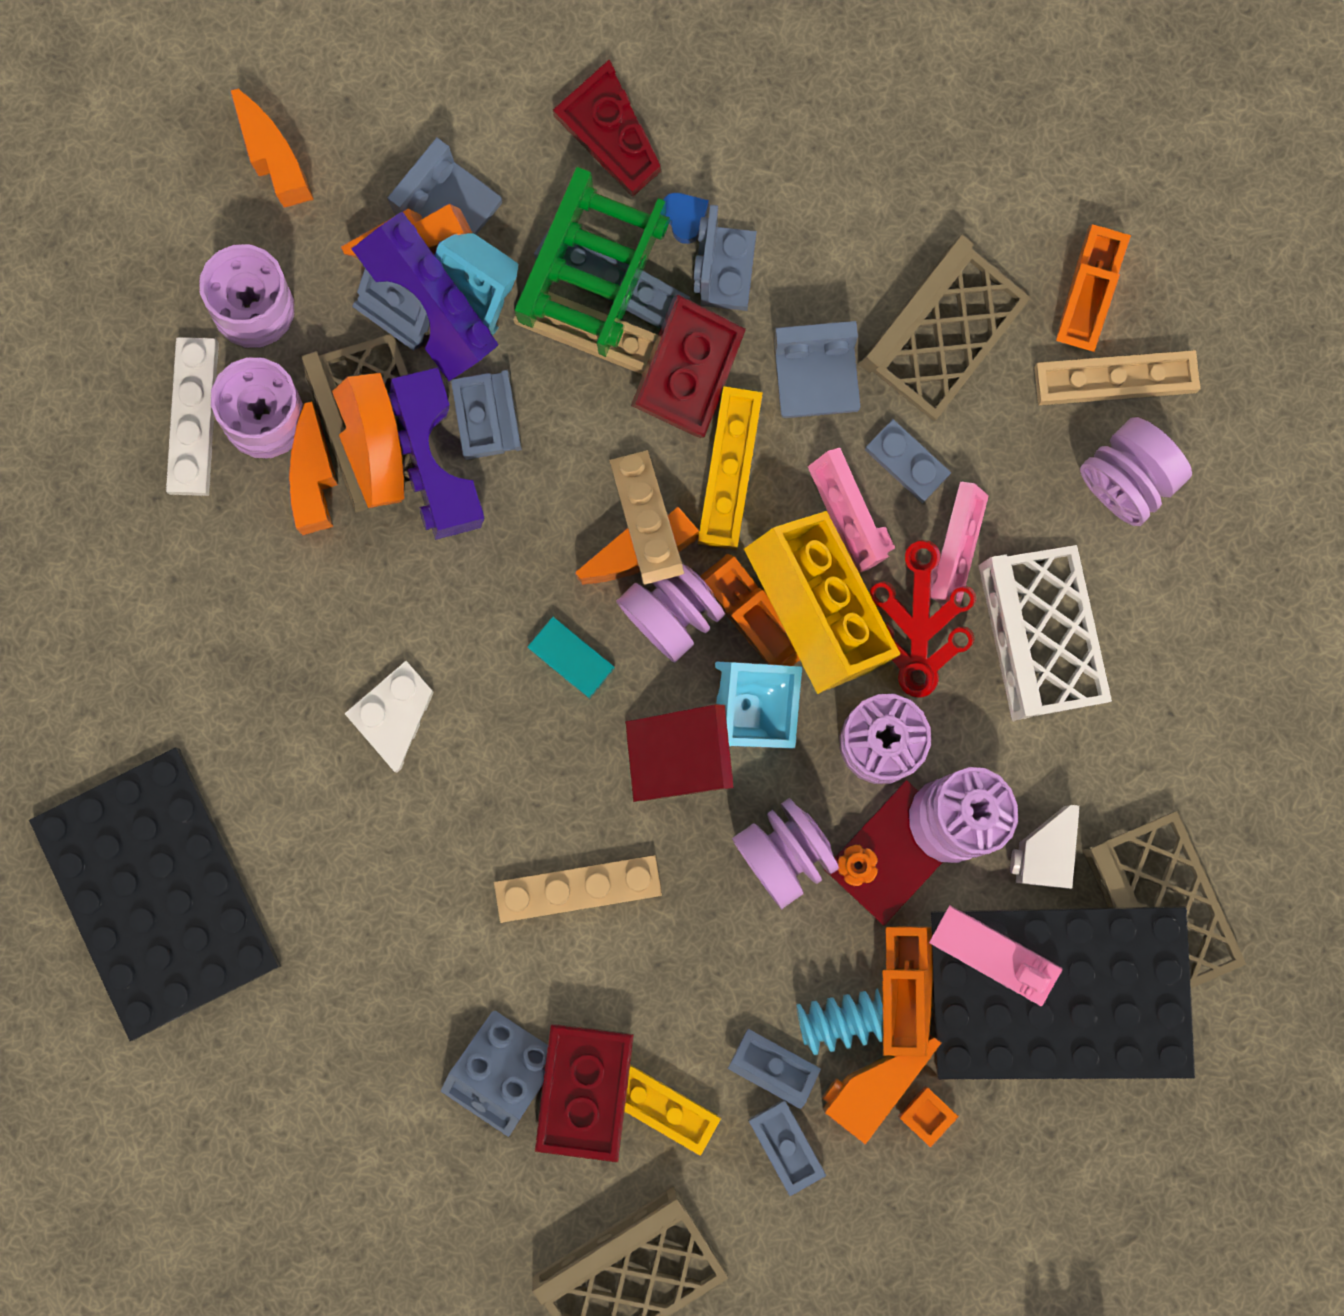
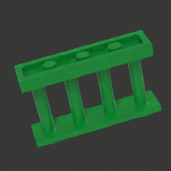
[515,167,670,357]

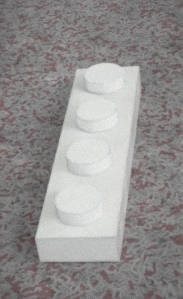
[166,337,219,496]

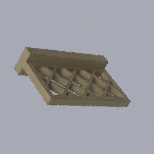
[858,234,1031,421]
[301,334,443,513]
[1082,811,1247,988]
[532,1186,728,1316]

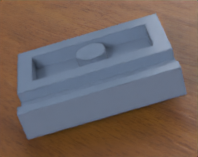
[353,268,430,351]
[451,370,522,460]

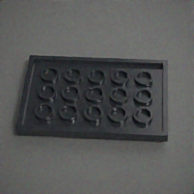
[29,747,281,1041]
[931,906,1195,1080]

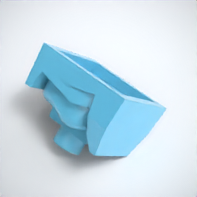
[435,233,519,336]
[715,662,802,748]

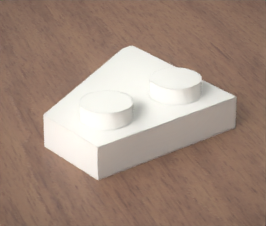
[345,661,434,773]

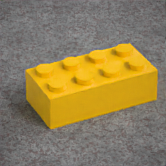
[744,511,900,694]

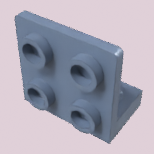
[387,137,502,235]
[694,205,757,311]
[774,321,860,418]
[440,1011,548,1137]

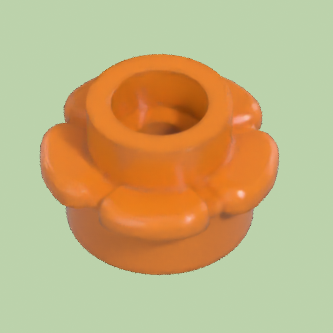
[837,845,878,886]

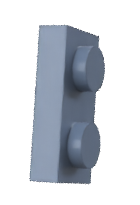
[865,419,951,504]
[727,1029,821,1109]
[748,1100,826,1196]

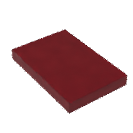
[631,295,746,438]
[625,704,734,802]
[823,780,943,926]
[535,1023,634,1163]

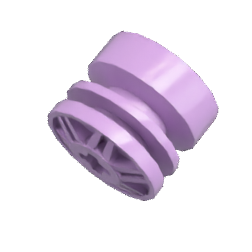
[200,244,294,348]
[211,358,303,458]
[1080,417,1192,526]
[616,564,725,663]
[839,694,931,784]
[909,767,1018,863]
[732,798,839,909]

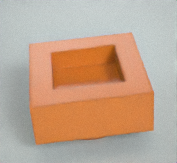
[898,1086,959,1148]

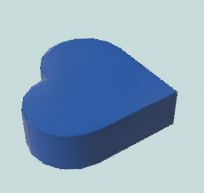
[663,193,709,244]

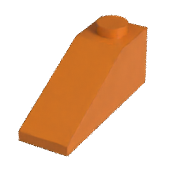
[822,1035,941,1145]

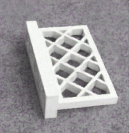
[978,545,1112,721]

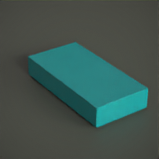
[527,617,615,699]

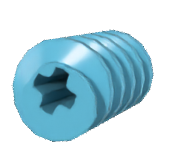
[796,988,883,1055]

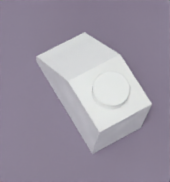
[1010,805,1079,889]

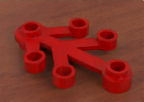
[869,540,976,698]

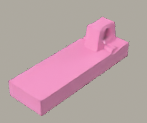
[808,448,895,573]
[930,482,989,606]
[929,905,1062,1007]

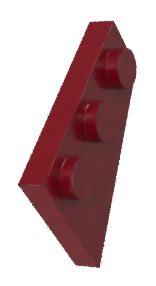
[553,59,661,197]

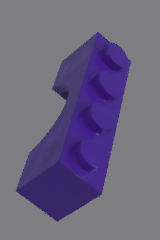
[351,212,499,381]
[388,368,485,540]

